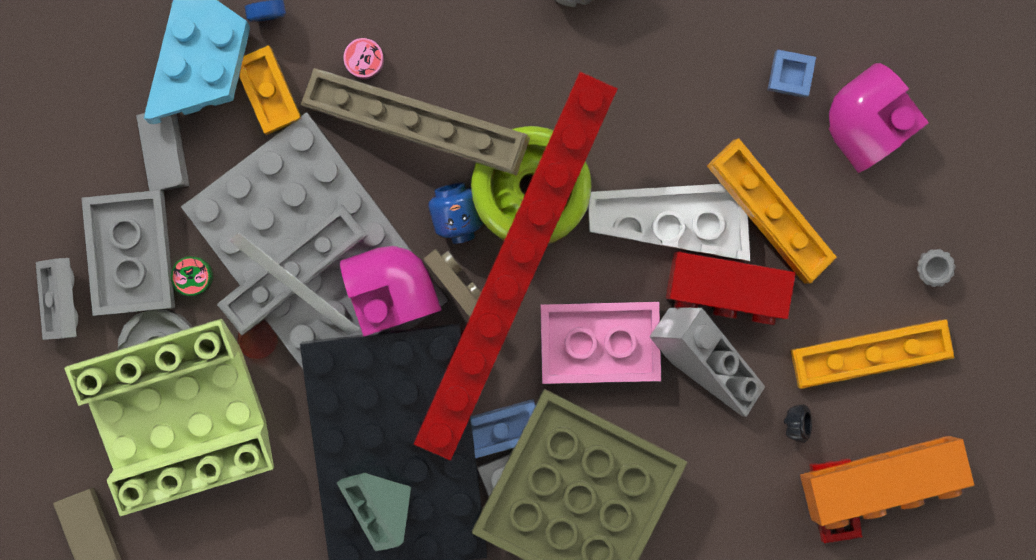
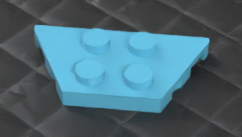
[144,0,250,124]

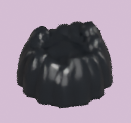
[784,404,812,443]

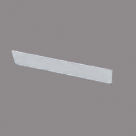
[230,233,360,335]

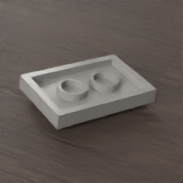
[81,190,175,316]

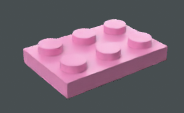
[540,302,661,384]

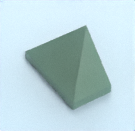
[337,473,411,551]

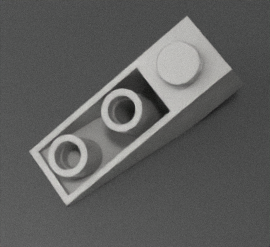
[650,308,765,417]

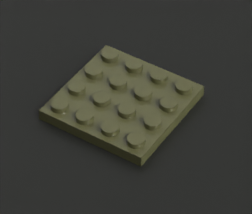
[472,389,688,560]

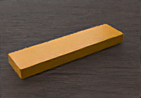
[707,138,837,284]
[791,319,955,389]

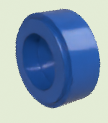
[244,0,286,22]

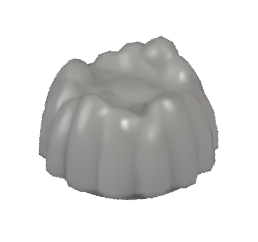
[917,249,956,287]

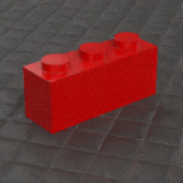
[666,252,796,325]

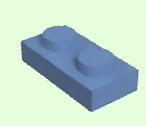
[471,399,535,458]

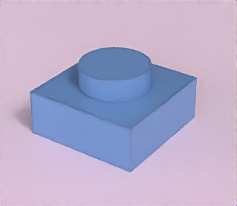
[767,50,816,98]

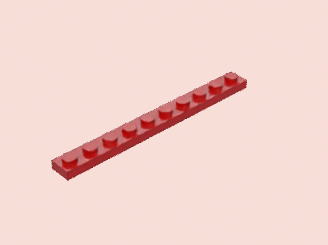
[414,71,618,460]

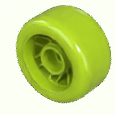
[471,126,592,245]

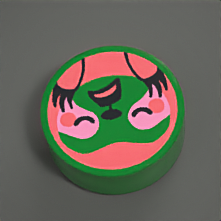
[171,257,213,296]

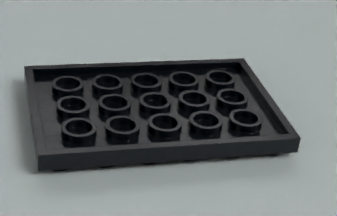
[300,323,487,560]

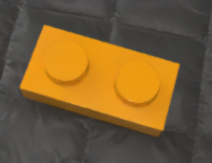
[239,45,302,135]

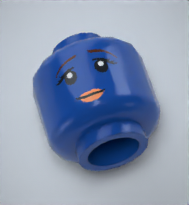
[428,182,483,244]

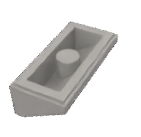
[136,113,189,191]

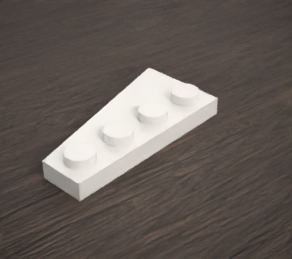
[588,184,750,261]

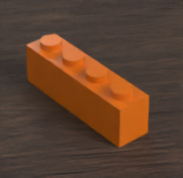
[800,436,975,529]

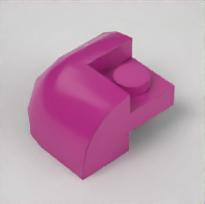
[828,63,929,173]
[340,246,442,337]

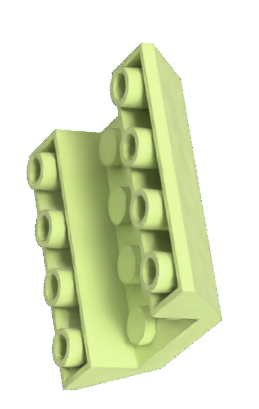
[64,319,274,516]

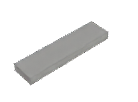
[217,204,368,335]

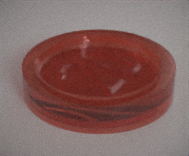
[237,320,278,359]

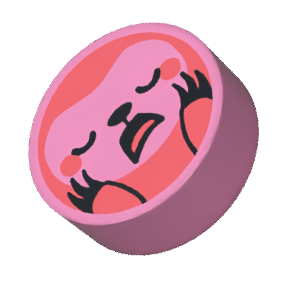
[344,38,384,79]

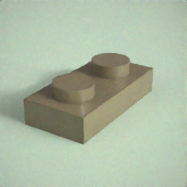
[423,249,481,317]

